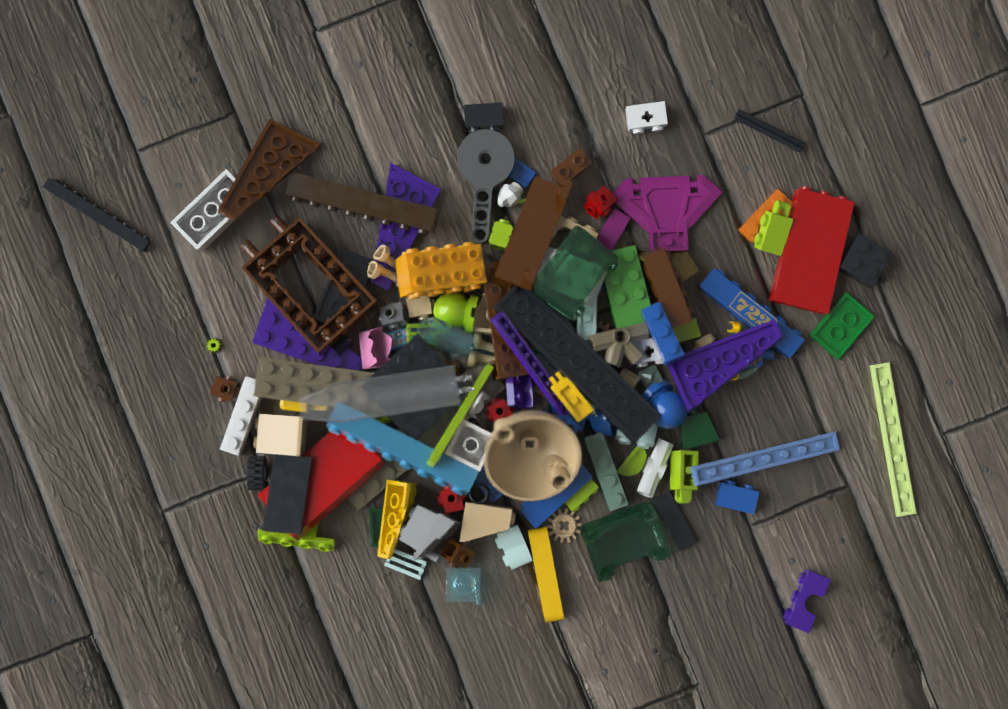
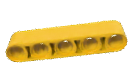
[528,526,564,623]

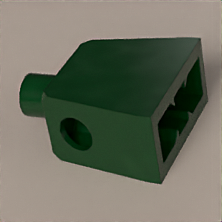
[679,408,719,450]

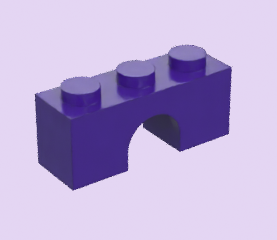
[783,569,831,633]

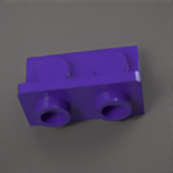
[506,374,535,409]

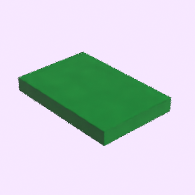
[808,292,876,360]

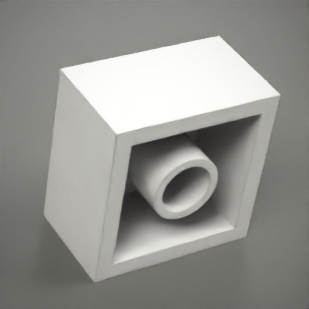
[445,419,491,471]

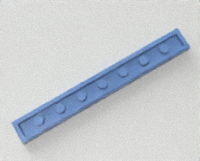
[690,431,840,486]

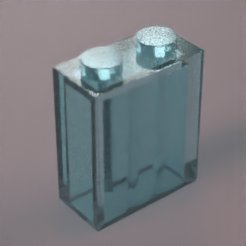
[415,317,475,356]

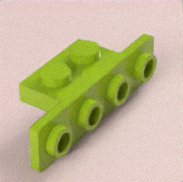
[257,523,335,552]

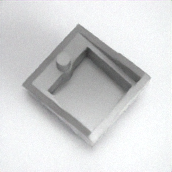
[399,505,462,562]

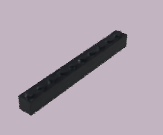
[43,177,151,252]

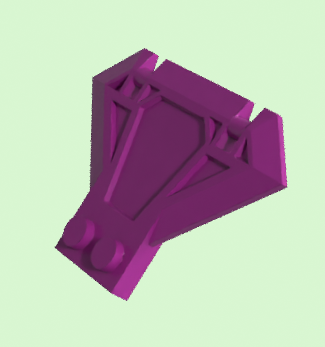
[612,175,722,252]

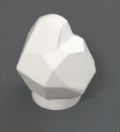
[497,182,523,207]

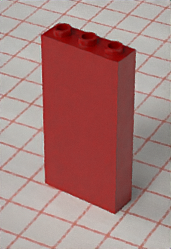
[769,186,854,315]
[258,432,385,541]

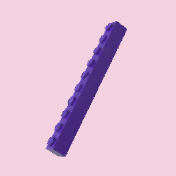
[491,312,569,416]

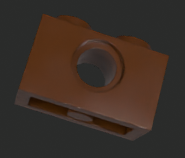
[550,148,592,186]

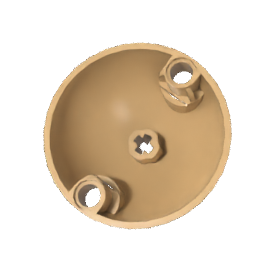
[484,410,581,501]

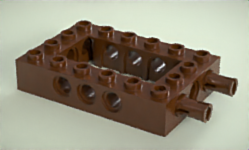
[240,215,378,356]

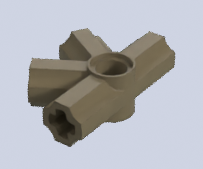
[589,322,649,367]

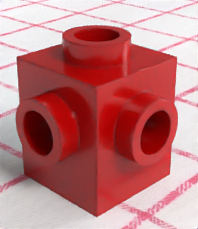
[583,186,617,220]
[485,397,514,423]
[437,486,466,514]

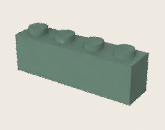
[583,432,628,511]

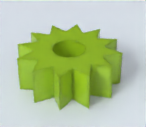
[206,338,221,353]

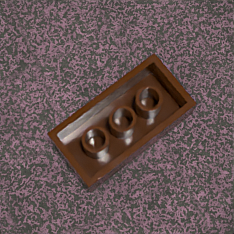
[638,246,693,329]

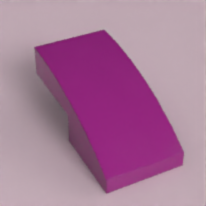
[594,208,631,252]

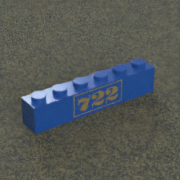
[698,269,804,359]

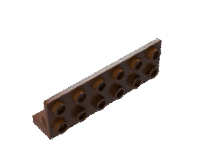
[495,177,573,291]
[483,261,533,381]

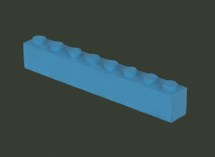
[326,402,479,495]

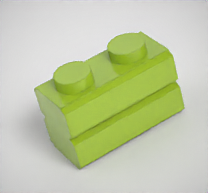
[489,219,513,251]

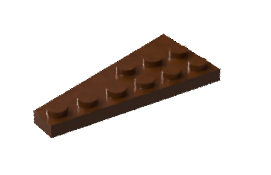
[217,119,321,221]

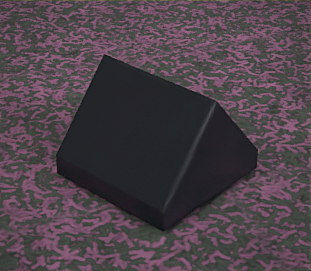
[331,334,354,356]

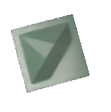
[637,364,663,390]

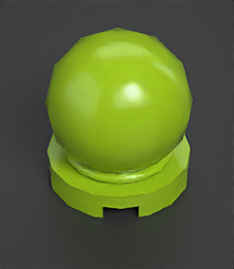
[433,293,479,333]

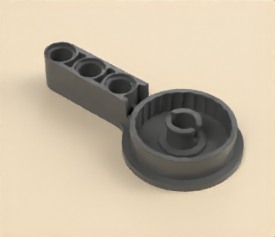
[457,129,514,245]

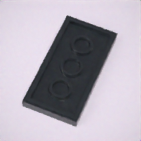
[313,248,374,332]
[263,454,314,535]

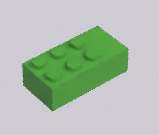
[597,245,651,329]

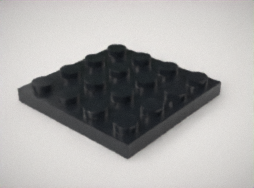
[361,333,471,440]

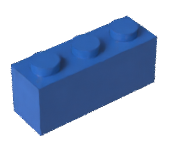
[641,302,684,366]

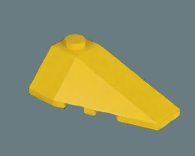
[378,480,417,559]

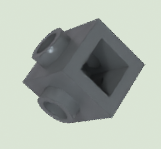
[379,302,411,331]

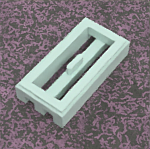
[384,549,427,580]

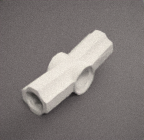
[636,438,673,498]

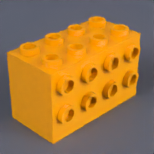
[394,242,487,300]

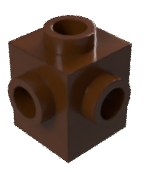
[209,375,241,404]
[440,538,475,569]

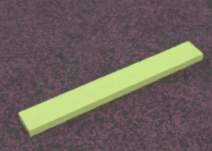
[870,362,917,517]

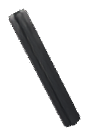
[734,110,805,152]

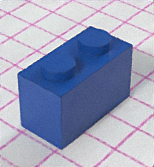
[714,480,759,514]

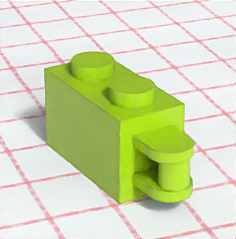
[754,200,793,256]
[670,450,698,504]

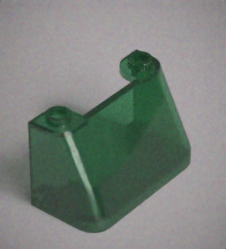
[533,225,619,321]
[580,502,671,582]

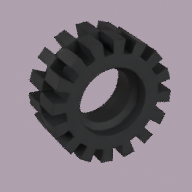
[247,456,267,491]

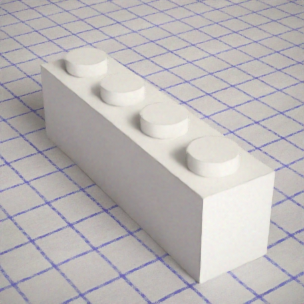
[220,376,262,456]

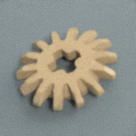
[547,508,581,543]

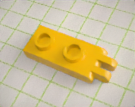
[549,372,594,423]

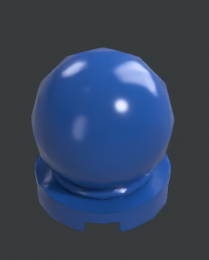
[642,379,687,429]

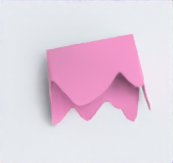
[358,327,392,369]

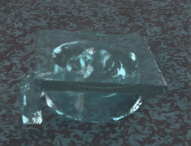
[446,567,483,606]

